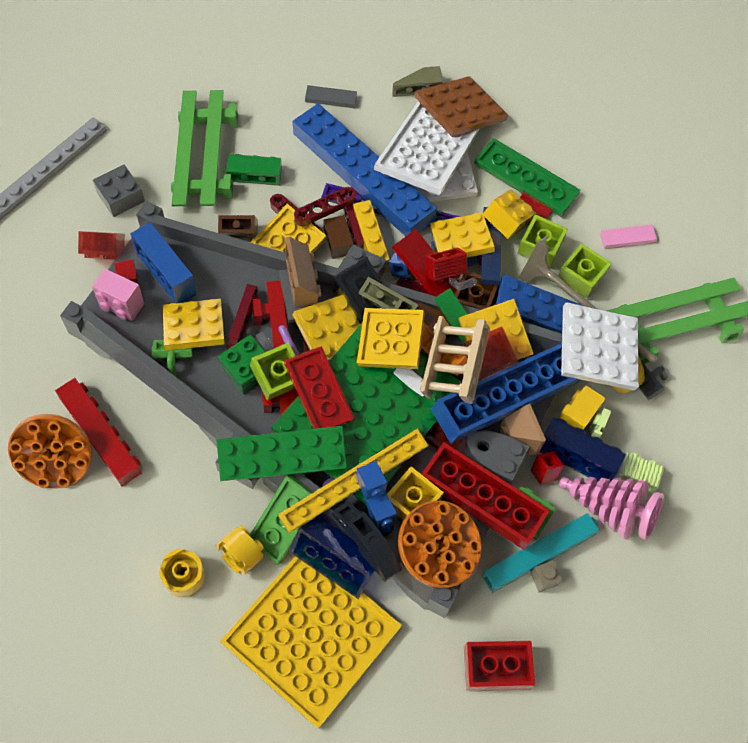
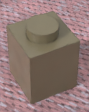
[531,561,562,592]

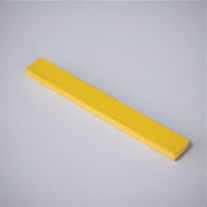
[278,429,429,533]

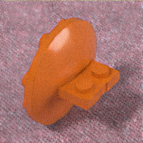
[8,414,92,488]
[398,501,482,588]

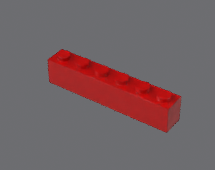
[55,378,142,487]

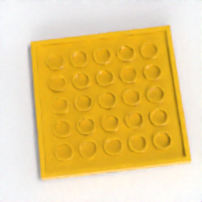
[220,544,402,729]

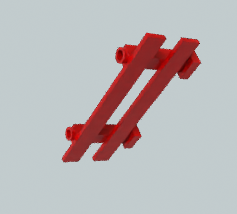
[252,281,311,416]

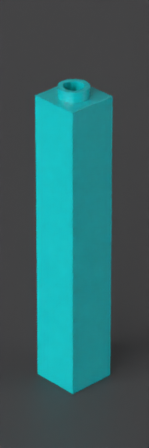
[482,513,599,594]

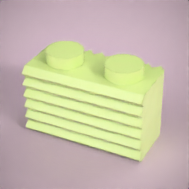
[616,453,665,493]

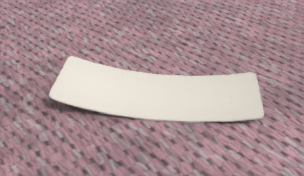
[394,368,424,396]

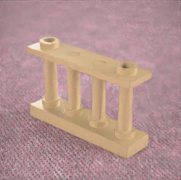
[420,316,490,404]

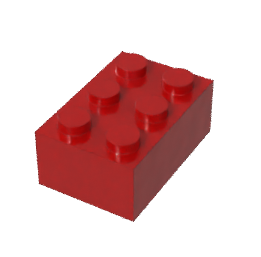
[464,641,535,691]

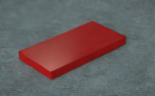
[392,229,460,297]
[283,346,355,429]

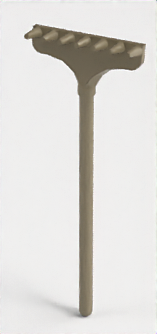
[518,236,657,363]

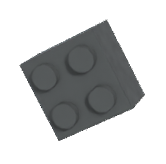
[93,164,145,217]

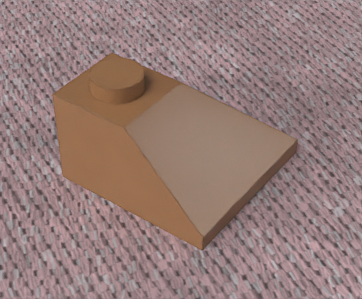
[500,404,546,456]

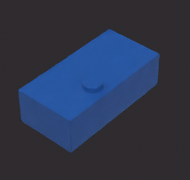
[130,222,197,303]

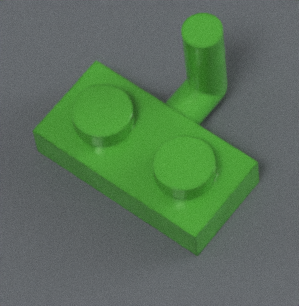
[151,340,193,377]

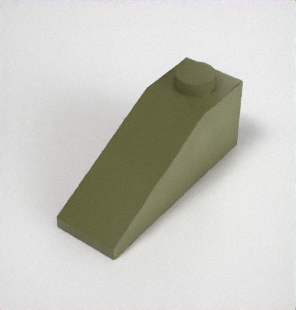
[392,66,443,97]
[358,277,420,310]

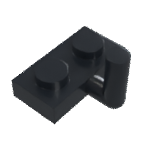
[639,360,668,401]

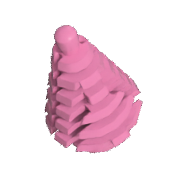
[559,477,664,540]

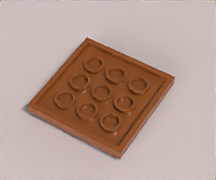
[414,76,508,137]

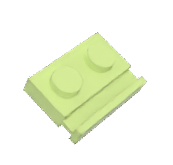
[585,408,611,449]

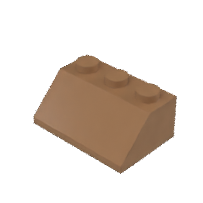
[285,237,321,307]

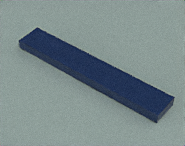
[481,207,501,286]

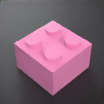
[92,269,144,321]

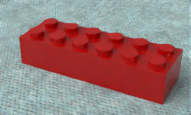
[421,442,550,551]

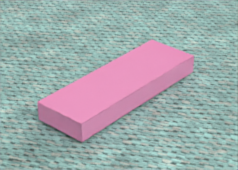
[600,225,657,249]

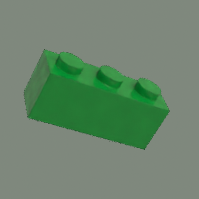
[226,154,282,186]

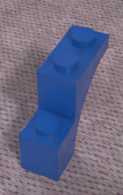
[356,461,397,536]

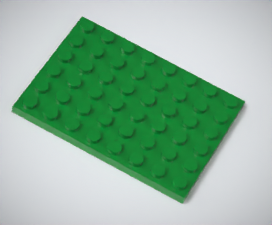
[271,322,462,506]

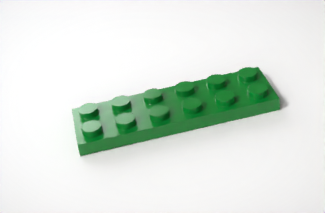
[474,138,581,217]
[216,426,347,481]

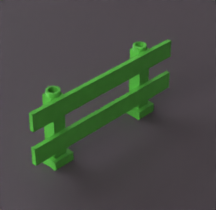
[171,90,238,207]
[606,278,748,364]

